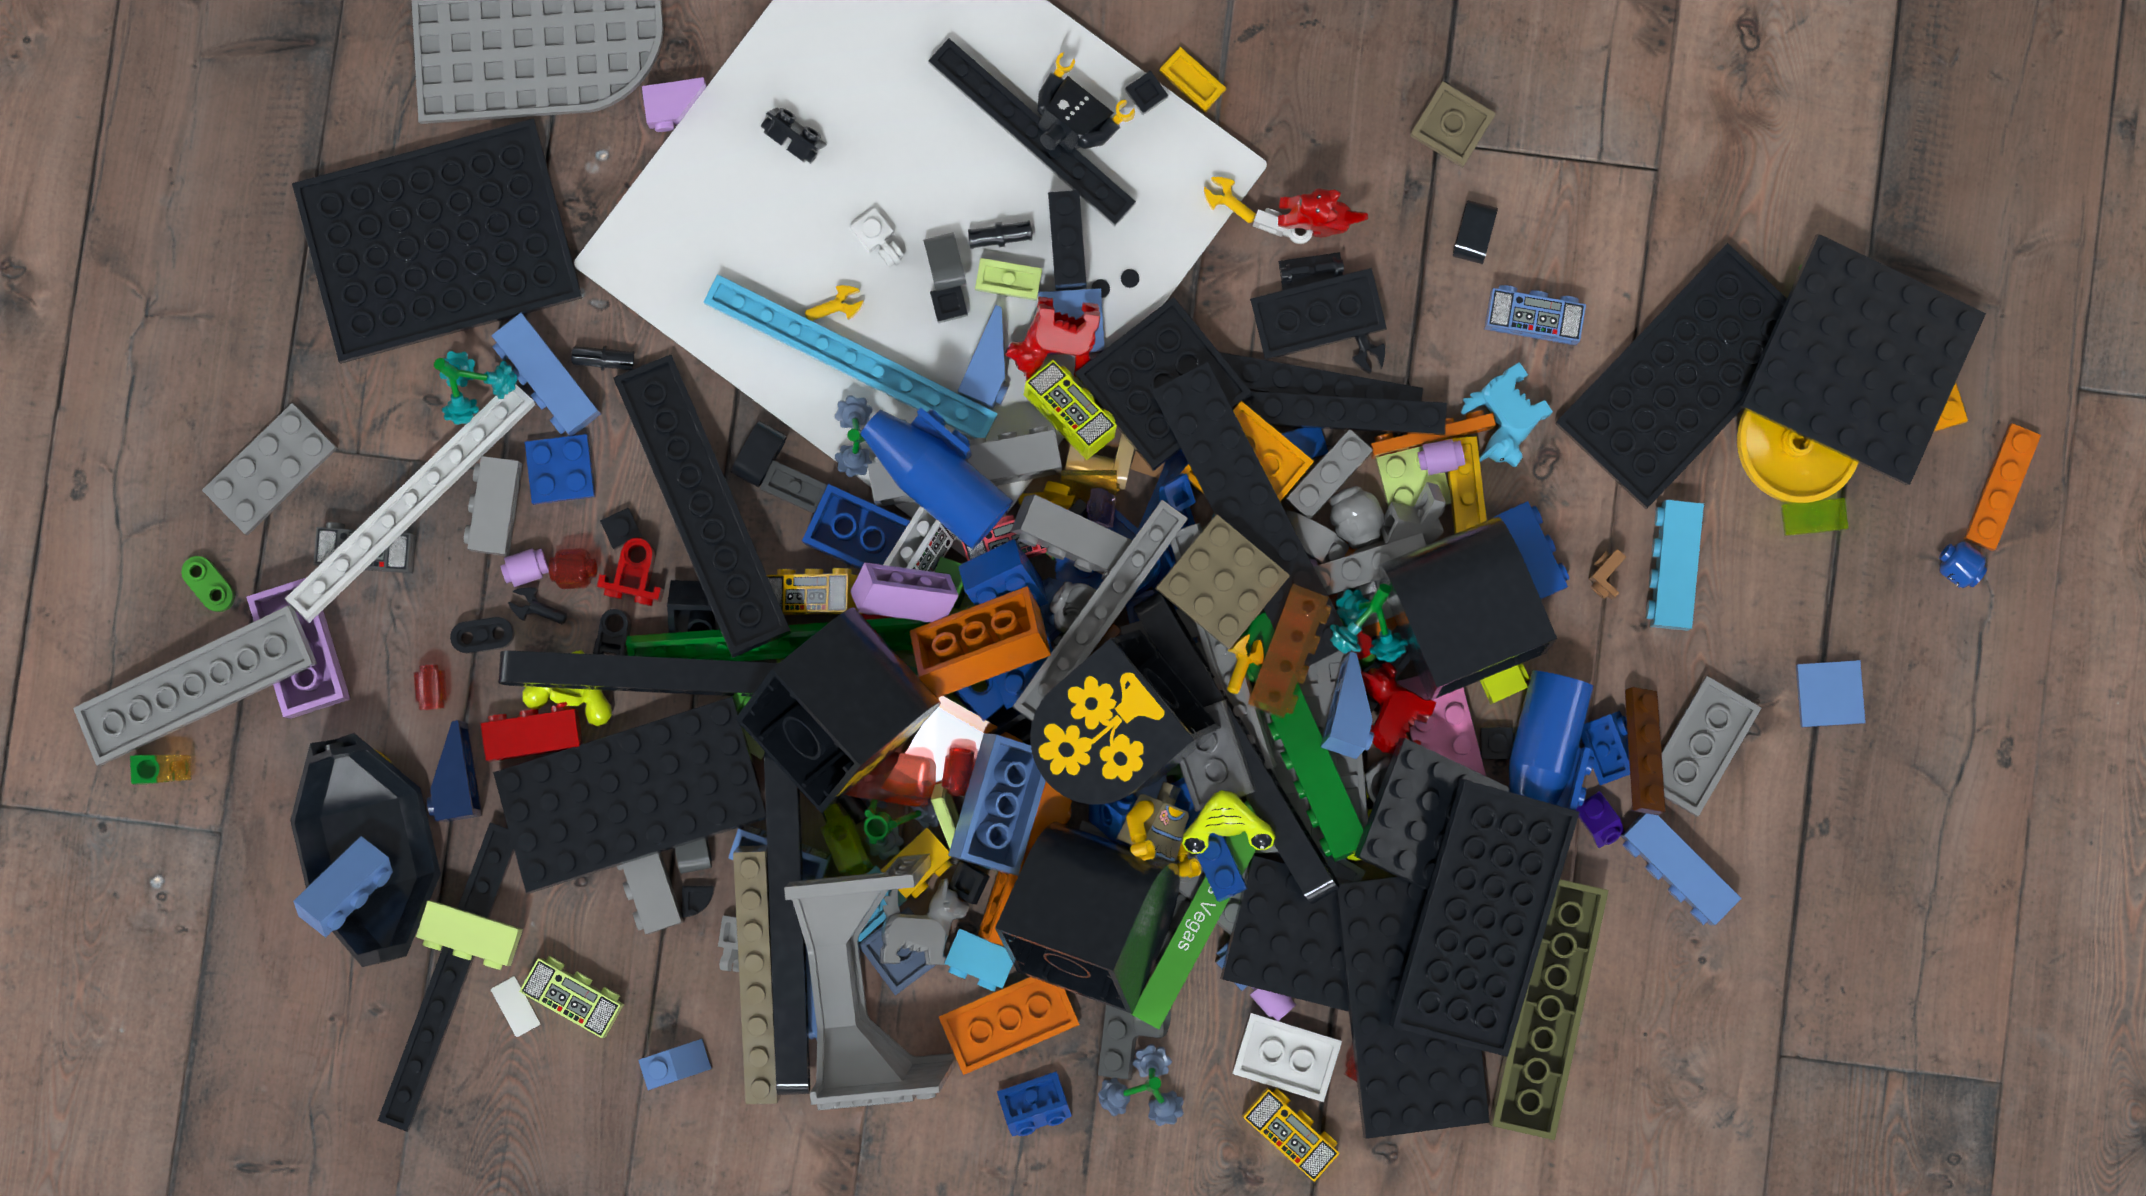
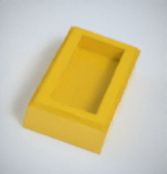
[1159,47,1226,112]

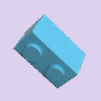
[945,928,1013,992]

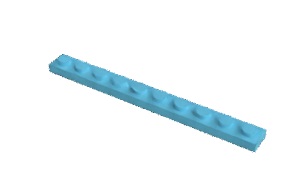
[703,274,998,439]

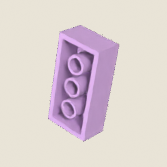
[246,577,351,719]

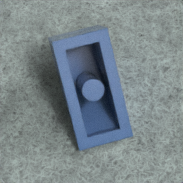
[638,1039,712,1090]

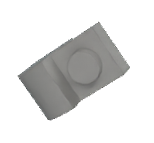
[1380,482,1446,545]
[1286,510,1350,565]

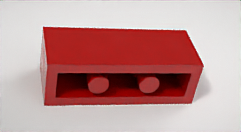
[480,705,583,762]

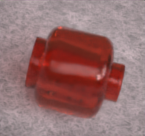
[549,548,598,589]

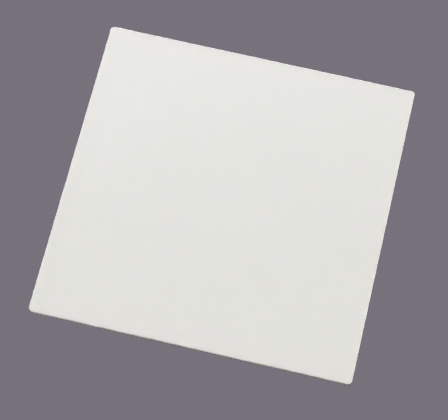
[574,0,1267,558]

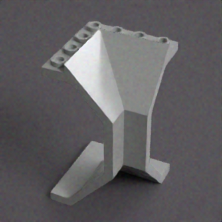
[784,854,955,1110]

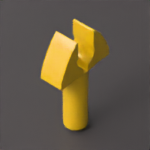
[1204,177,1256,223]
[805,285,864,321]
[1018,481,1075,510]
[1227,634,1264,694]

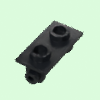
[761,107,827,164]
[1278,252,1344,290]

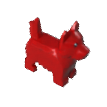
[1278,188,1368,238]
[1005,296,1100,382]
[1361,662,1437,754]

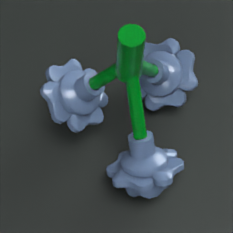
[834,395,907,477]
[1098,1044,1184,1126]

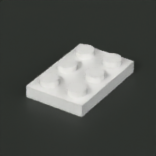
[1232,1013,1342,1102]

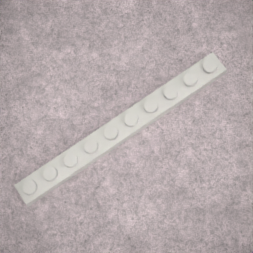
[285,384,535,623]

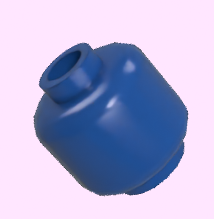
[1939,541,1987,588]

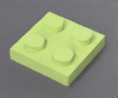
[1376,446,1451,508]

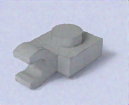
[718,915,739,972]

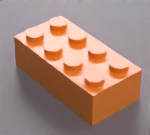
[910,586,1051,698]

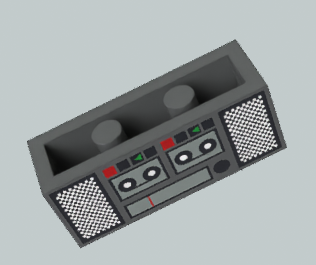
[313,522,416,574]

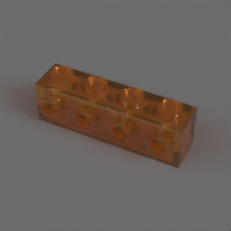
[1247,584,1332,719]

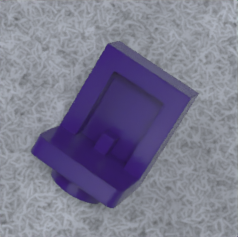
[1575,791,1625,848]

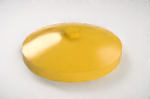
[1737,410,1858,504]

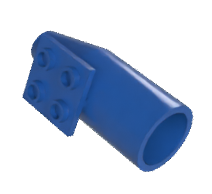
[860,408,1013,550]
[1509,670,1594,810]

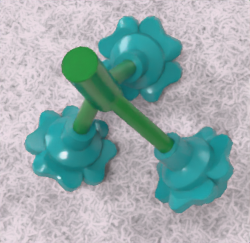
[434,351,517,425]
[1330,583,1408,662]

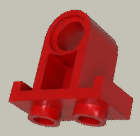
[597,538,664,606]

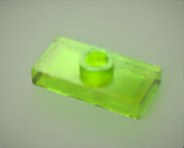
[1781,498,1849,537]

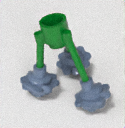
[859,774,939,860]

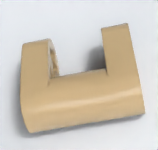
[1064,434,1134,490]

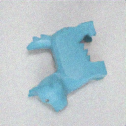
[1461,362,1553,467]

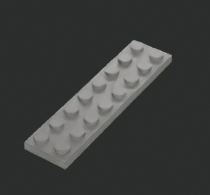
[73,606,317,766]

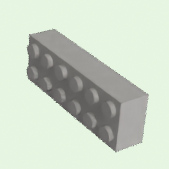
[867,426,1062,507]

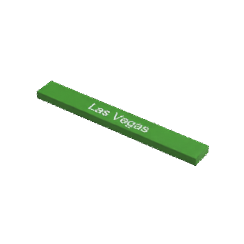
[1131,800,1256,1030]

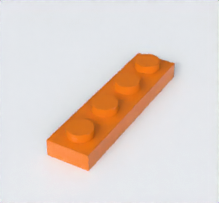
[1369,410,1496,459]
[1964,423,2041,551]

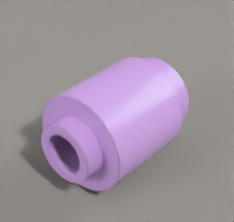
[1418,439,1465,475]
[500,548,549,587]
[1250,987,1296,1021]

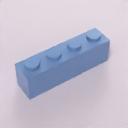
[491,313,601,436]
[1621,813,1742,925]

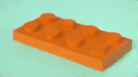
[938,977,1080,1075]

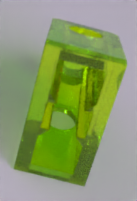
[820,804,874,877]

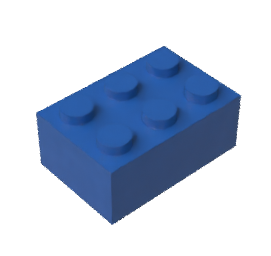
[802,484,910,570]

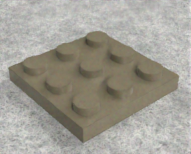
[1155,514,1290,649]

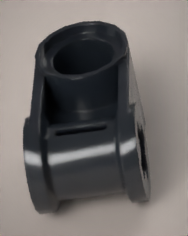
[593,609,632,656]

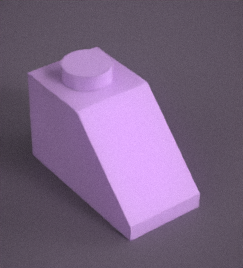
[642,77,707,132]

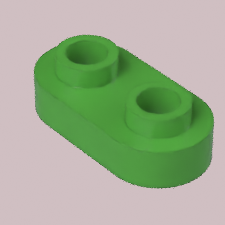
[181,556,235,612]

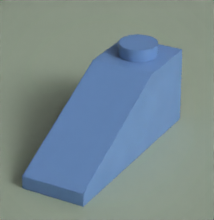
[958,305,1009,410]
[1320,652,1374,759]

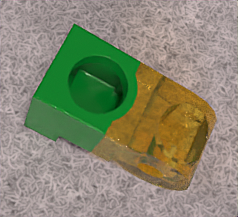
[130,755,192,785]

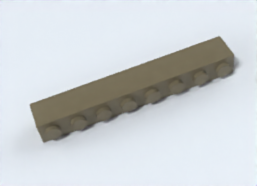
[733,845,781,1104]

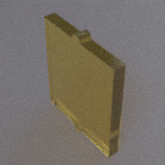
[1060,470,1120,504]

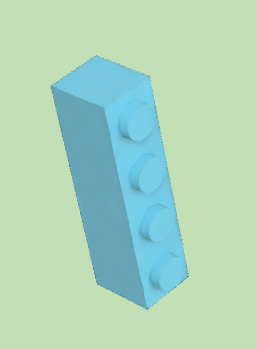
[1646,500,1704,631]

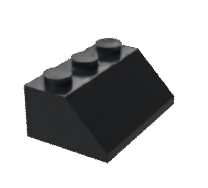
[667,580,720,633]

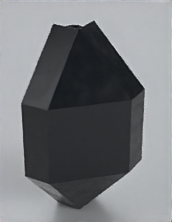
[290,733,441,967]

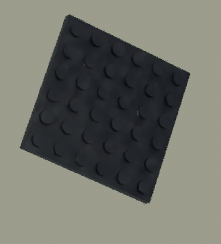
[1739,234,1986,485]

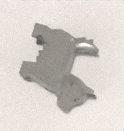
[880,878,969,965]

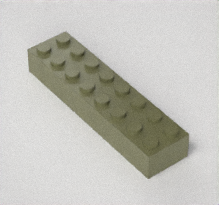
[1489,879,1609,1140]

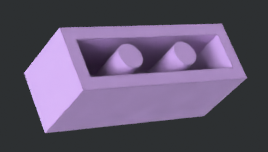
[850,563,959,622]

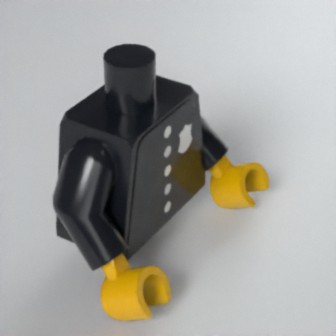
[1037,52,1135,152]

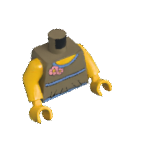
[1117,781,1201,878]

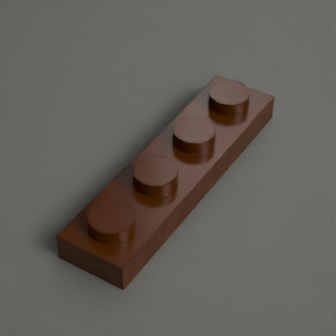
[1625,687,1666,815]

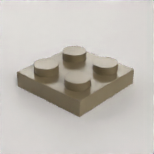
[1410,82,1496,168]

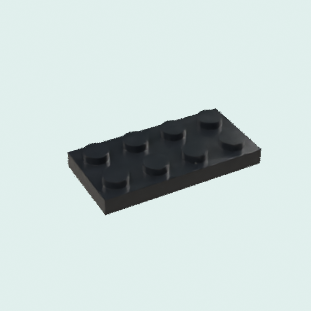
[1250,268,1387,360]

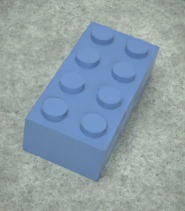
[948,733,1046,876]

